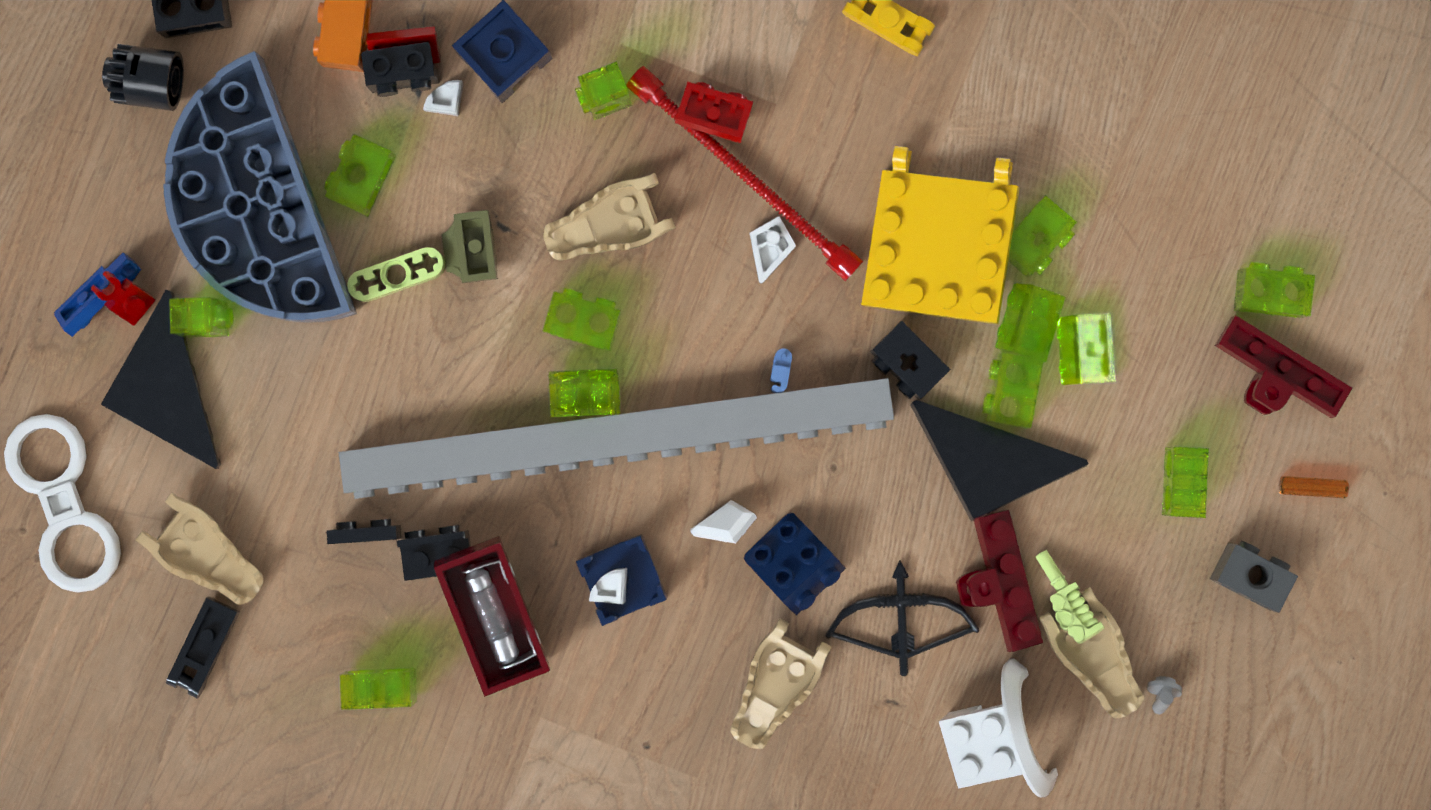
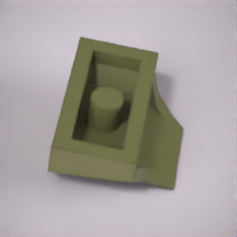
[442,210,498,283]

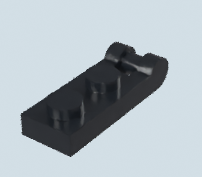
[166,597,240,699]

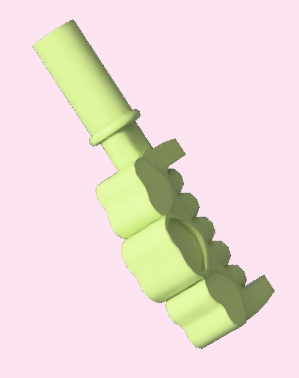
[1036,550,1104,644]

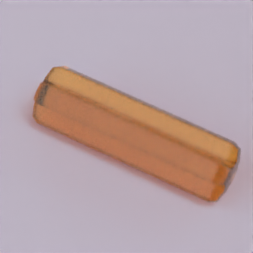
[1279,476,1349,498]

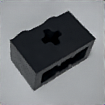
[870,321,951,400]

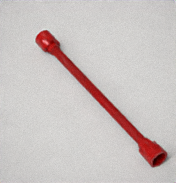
[626,66,863,282]

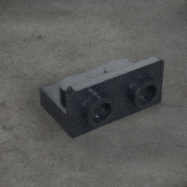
[396,525,471,581]

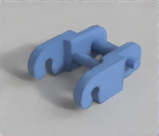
[770,348,792,393]

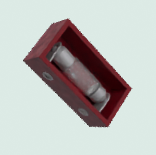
[434,536,550,697]

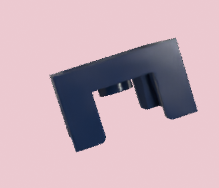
[452,0,553,103]
[576,534,667,626]

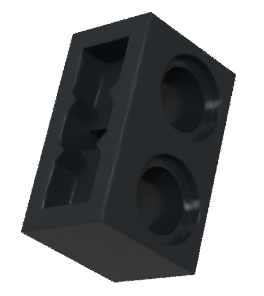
[151,0,232,39]

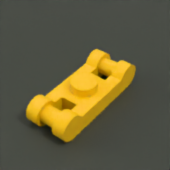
[842,0,935,56]

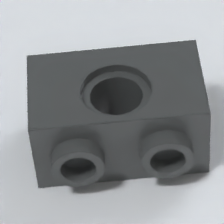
[1210,540,1298,613]

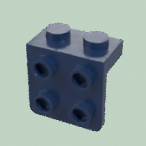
[744,513,846,616]

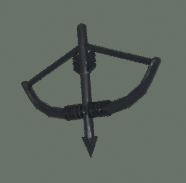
[825,560,980,677]

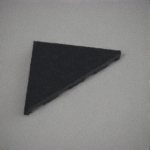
[101,290,221,469]
[910,400,1089,521]

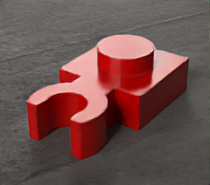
[91,271,156,326]

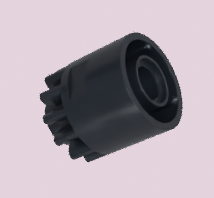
[102,44,184,111]

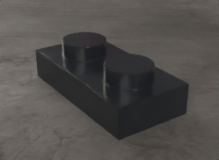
[326,519,402,544]

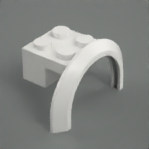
[939,658,1058,798]

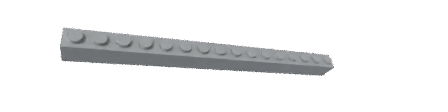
[338,378,894,499]

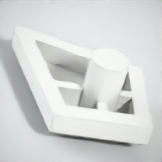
[749,216,796,284]
[690,500,757,544]

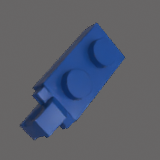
[54,252,141,337]

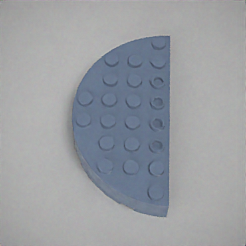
[163,51,357,322]

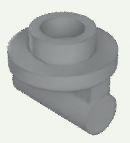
[1147,676,1182,715]

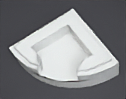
[423,80,463,116]
[589,568,627,604]

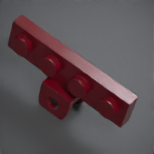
[1215,315,1352,418]
[956,510,1043,652]

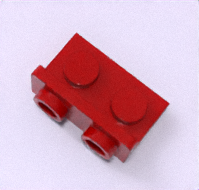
[675,81,754,143]

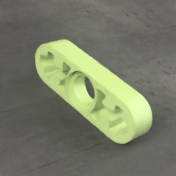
[347,247,445,302]

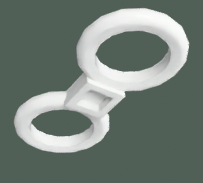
[4,414,121,593]

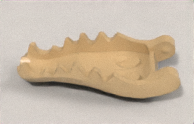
[544,173,676,261]
[135,493,263,605]
[1040,587,1144,718]
[731,618,832,749]

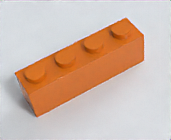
[313,0,373,72]

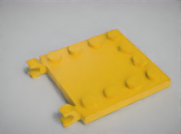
[861,146,1020,324]

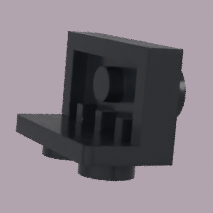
[361,42,440,97]

